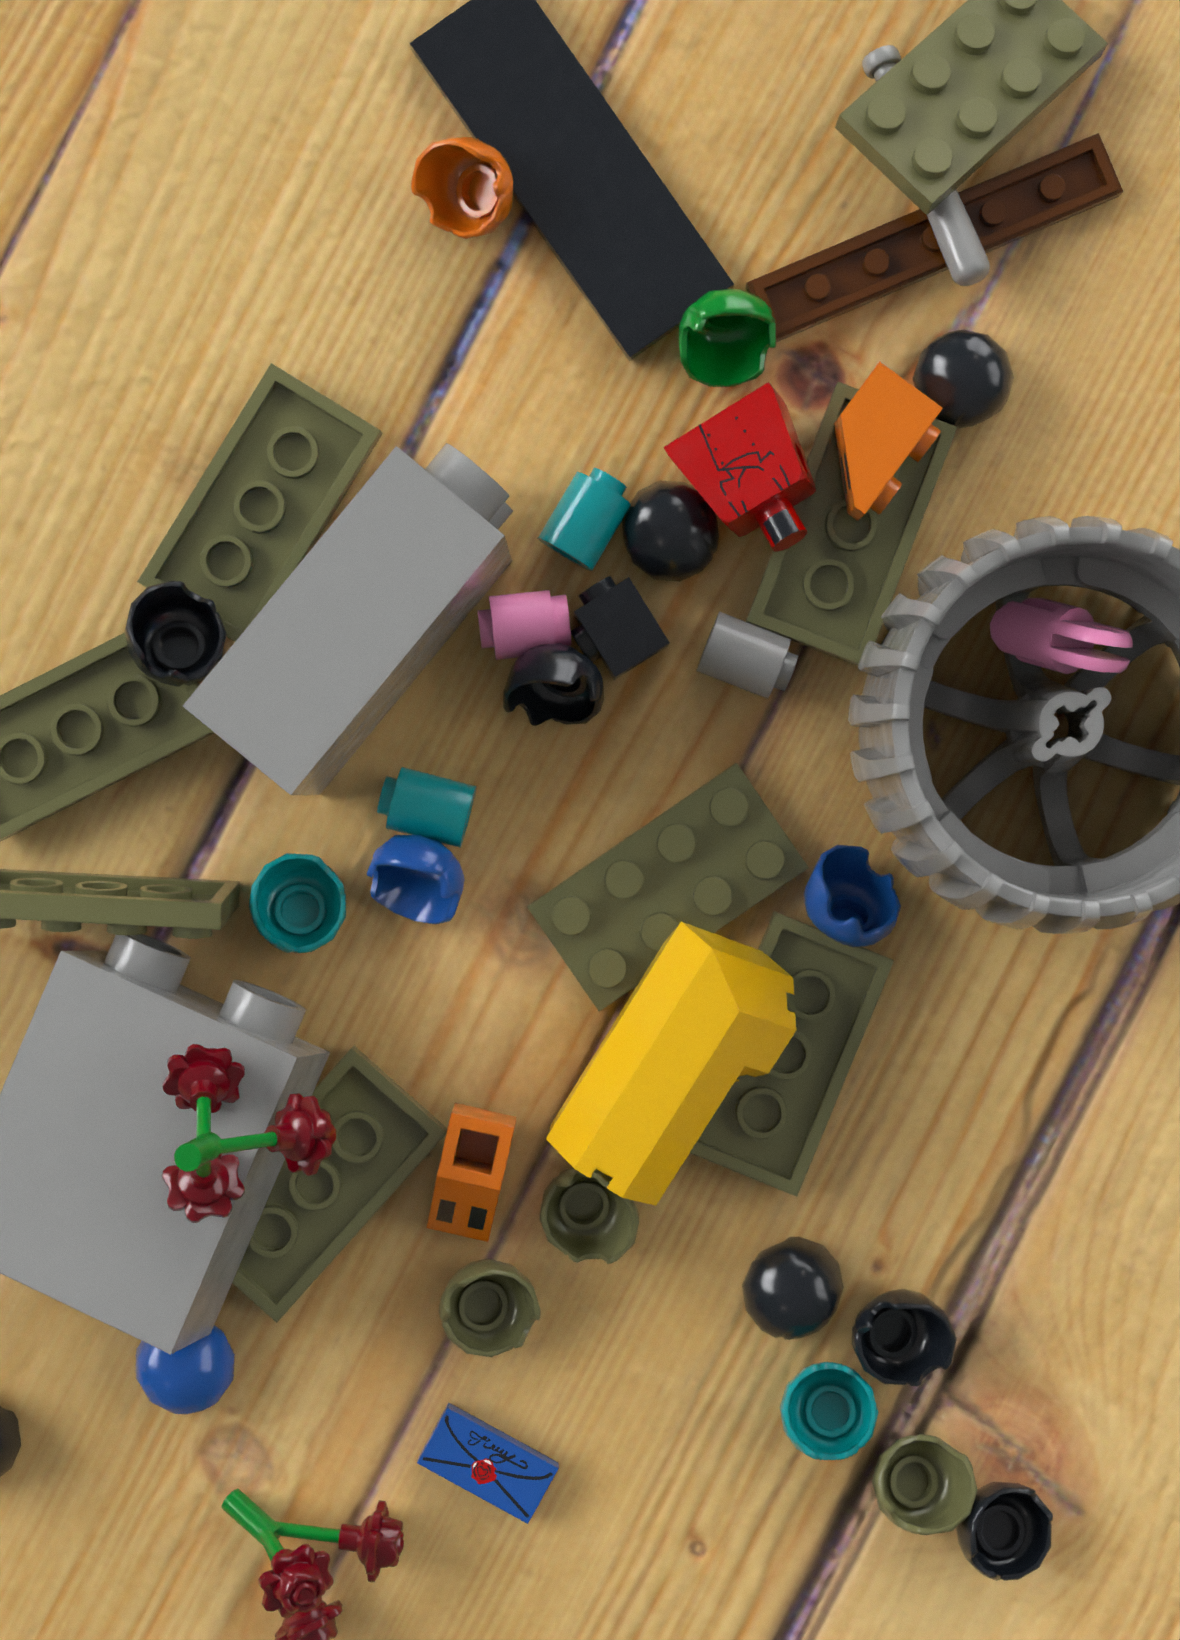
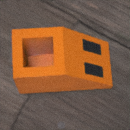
[834,361,943,521]
[426,1103,517,1242]

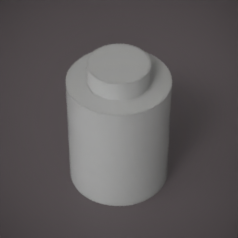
[696,611,798,699]

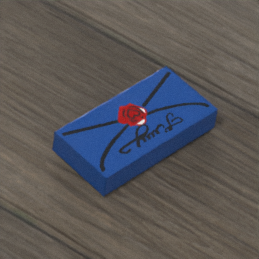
[417,1402,559,1524]

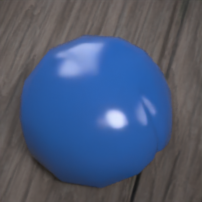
[367,835,465,925]
[804,845,901,947]
[135,1325,235,1414]

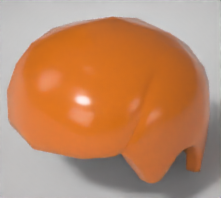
[411,137,513,239]

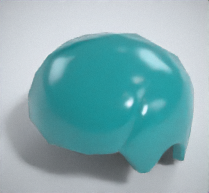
[249,853,346,954]
[780,1362,878,1460]

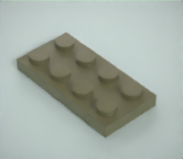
[835,0,1108,215]
[137,363,382,642]
[746,382,957,666]
[0,633,214,842]
[527,763,809,1012]
[0,869,240,939]
[690,911,894,1197]
[232,1045,447,1322]

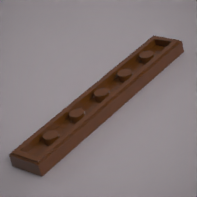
[746,133,1123,342]

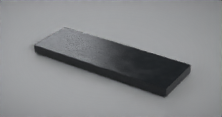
[410,0,734,361]

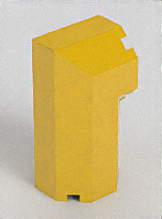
[546,921,796,1206]

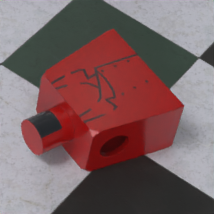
[664,382,816,552]

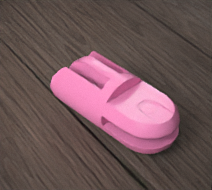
[990,598,1133,674]

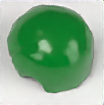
[679,289,776,387]

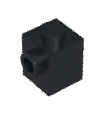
[571,576,670,680]

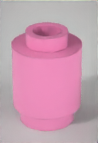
[478,590,571,660]

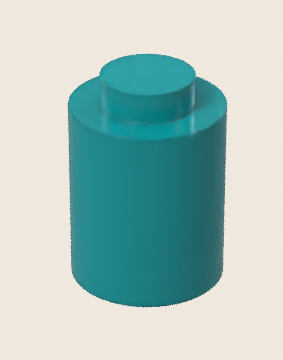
[537,468,631,571]
[377,767,477,848]

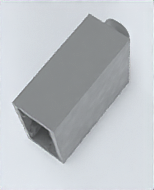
[183,443,513,795]
[0,934,330,1355]

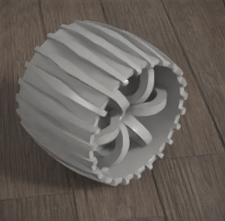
[848,516,1180,934]

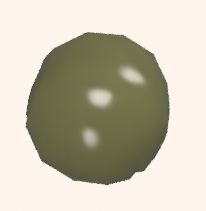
[540,1168,639,1264]
[439,1258,541,1357]
[872,1434,978,1535]

